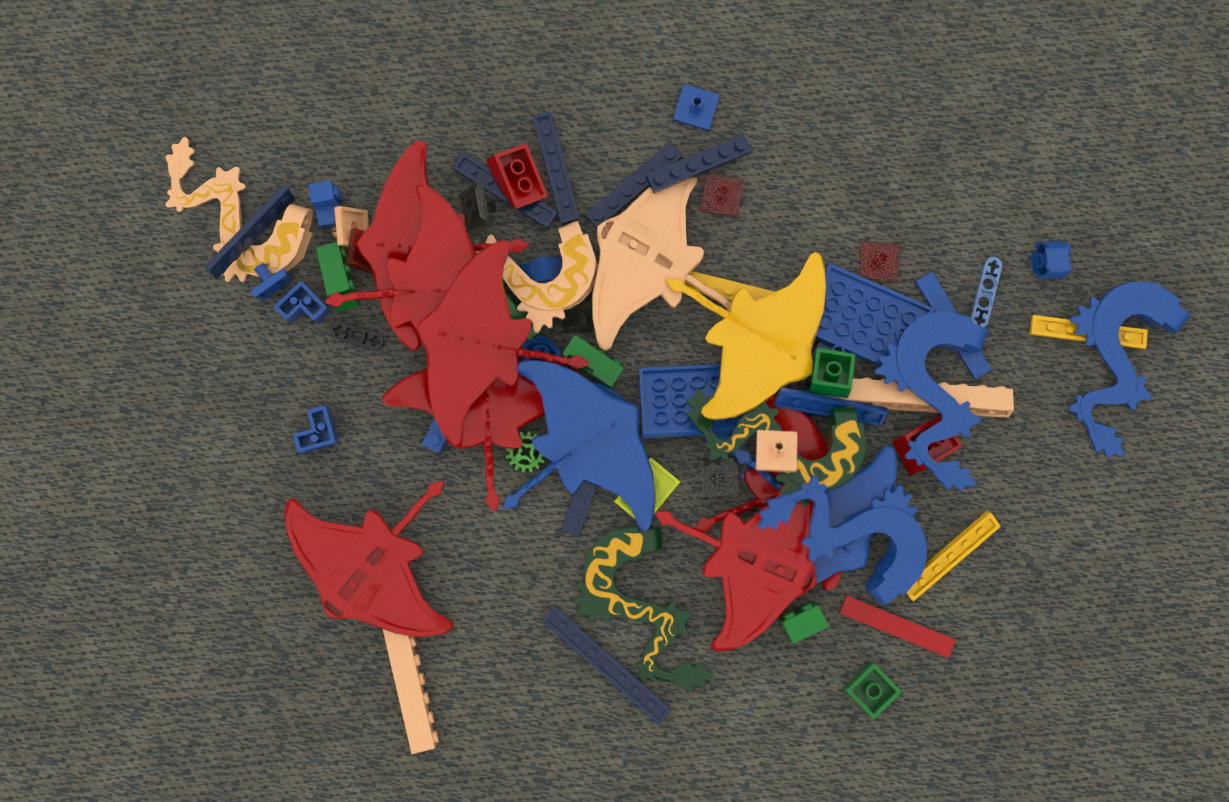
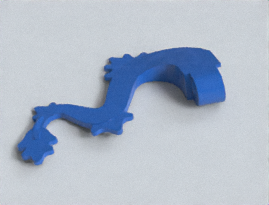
[1068,281,1190,457]
[874,311,988,491]
[758,475,927,605]

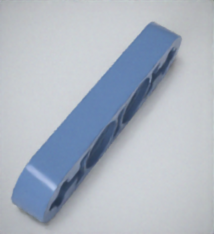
[970,257,1002,327]

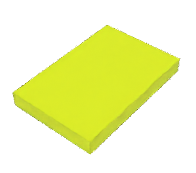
[614,458,680,520]

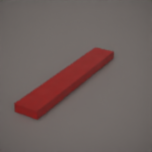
[839,595,956,658]

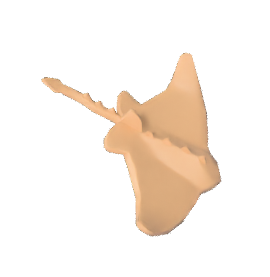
[592,176,731,351]

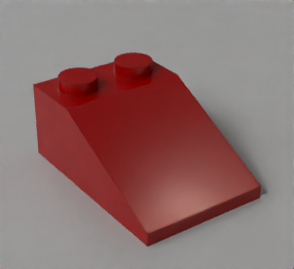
[486,143,548,209]
[892,415,962,476]

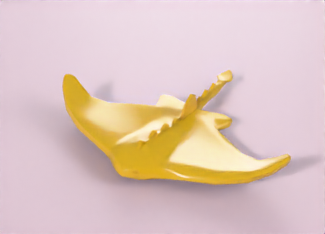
[666,252,826,419]

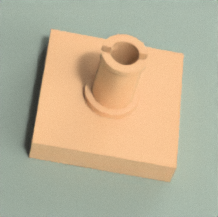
[332,206,369,248]
[756,430,797,473]

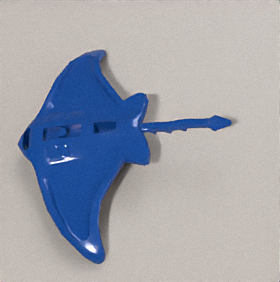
[503,361,656,531]
[734,446,897,583]

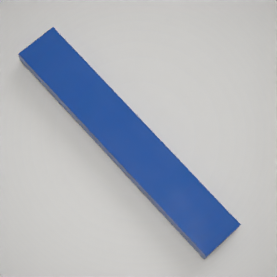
[915,272,992,380]
[774,387,889,427]

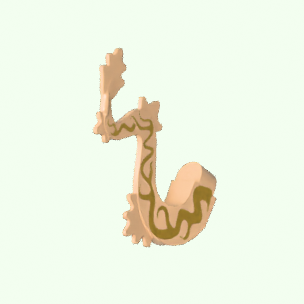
[166,137,314,282]
[475,221,598,333]

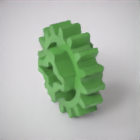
[506,431,545,473]

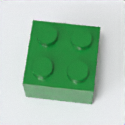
[809,348,856,399]
[779,602,829,644]
[843,661,902,720]

